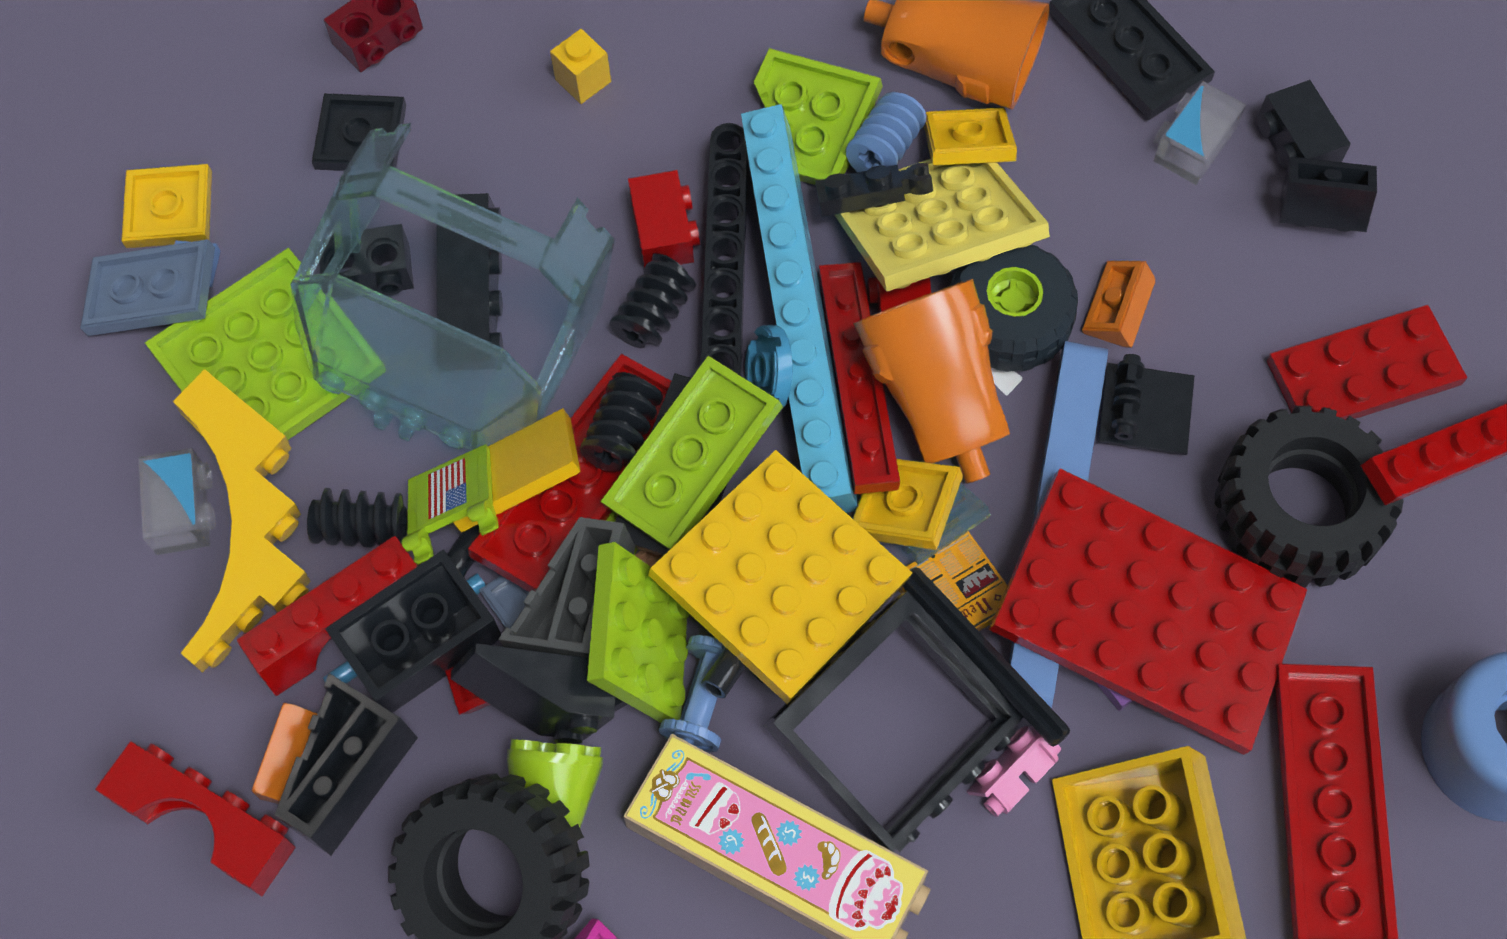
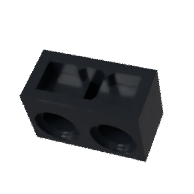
[317,224,414,301]

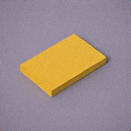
[453,408,581,532]

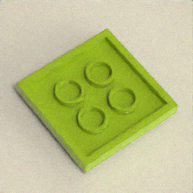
[587,542,690,723]

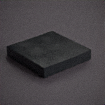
[312,93,406,173]

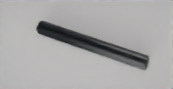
[902,567,1070,747]

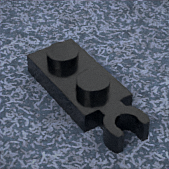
[815,163,933,217]

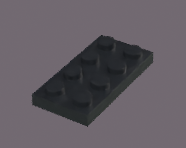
[1049,0,1215,120]

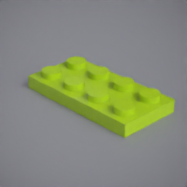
[601,356,783,550]

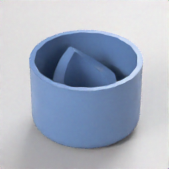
[1421,651,1507,822]

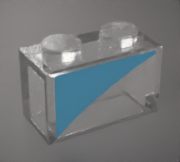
[1154,81,1246,185]
[139,448,216,555]

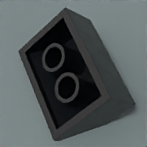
[325,549,501,713]

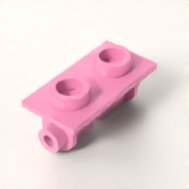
[966,726,1061,817]

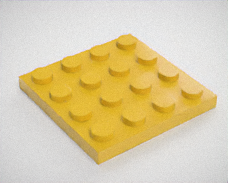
[648,450,912,705]

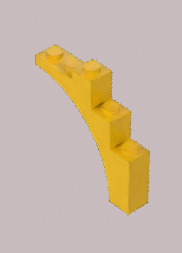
[173,369,311,673]

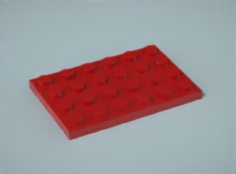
[989,468,1308,755]

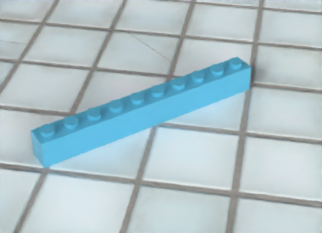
[741,104,858,513]

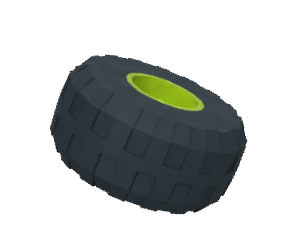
[950,244,1078,372]

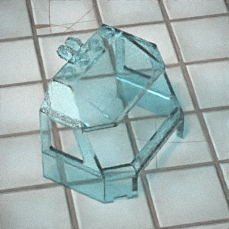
[290,123,615,450]

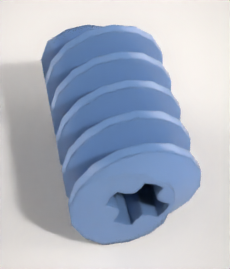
[846,92,927,172]

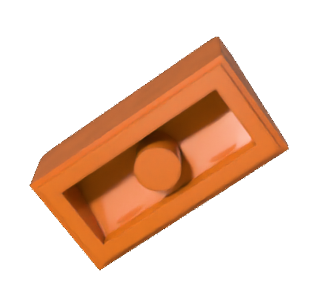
[1082,261,1155,348]
[252,703,318,804]

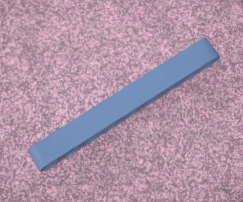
[1009,341,1108,708]

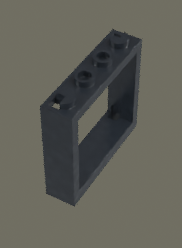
[763,591,1024,853]

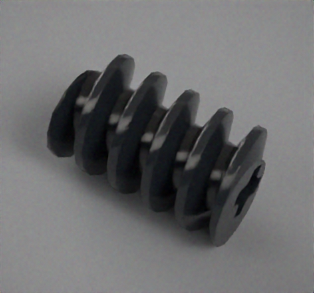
[609,253,697,348]
[580,372,663,472]
[307,488,408,548]

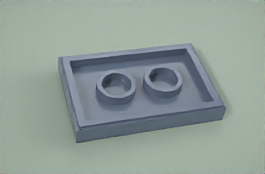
[80,239,215,336]

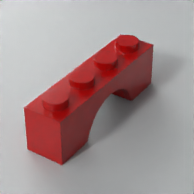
[237,536,418,696]
[95,741,296,897]

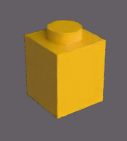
[550,29,611,104]

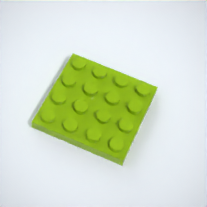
[145,248,387,440]

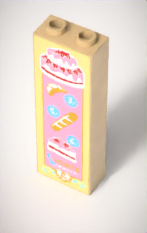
[623,734,931,939]

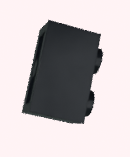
[1257,80,1351,170]
[1280,157,1377,232]

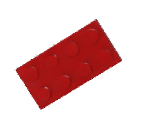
[1266,305,1468,420]

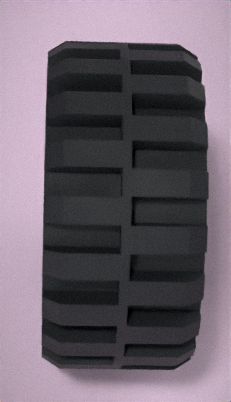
[1214,406,1404,587]
[388,773,590,939]

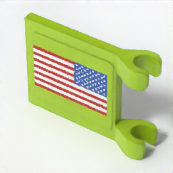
[402,444,499,565]

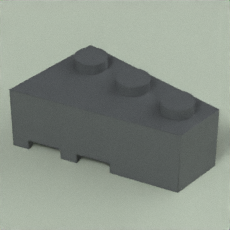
[498,517,636,658]

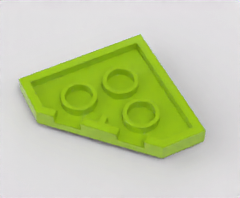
[754,48,883,185]

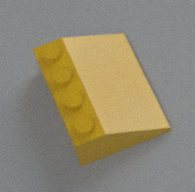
[1052,746,1246,939]

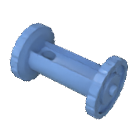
[659,635,726,752]

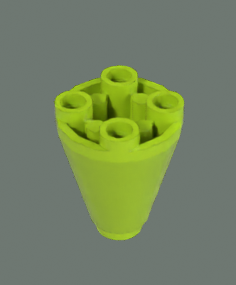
[506,739,603,828]

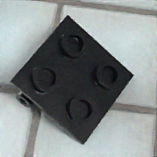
[1098,354,1195,455]

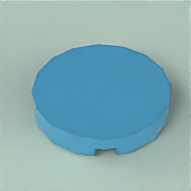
[745,325,793,412]

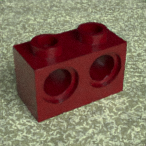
[323,0,423,73]

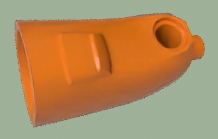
[864,0,1049,110]
[853,279,1010,483]

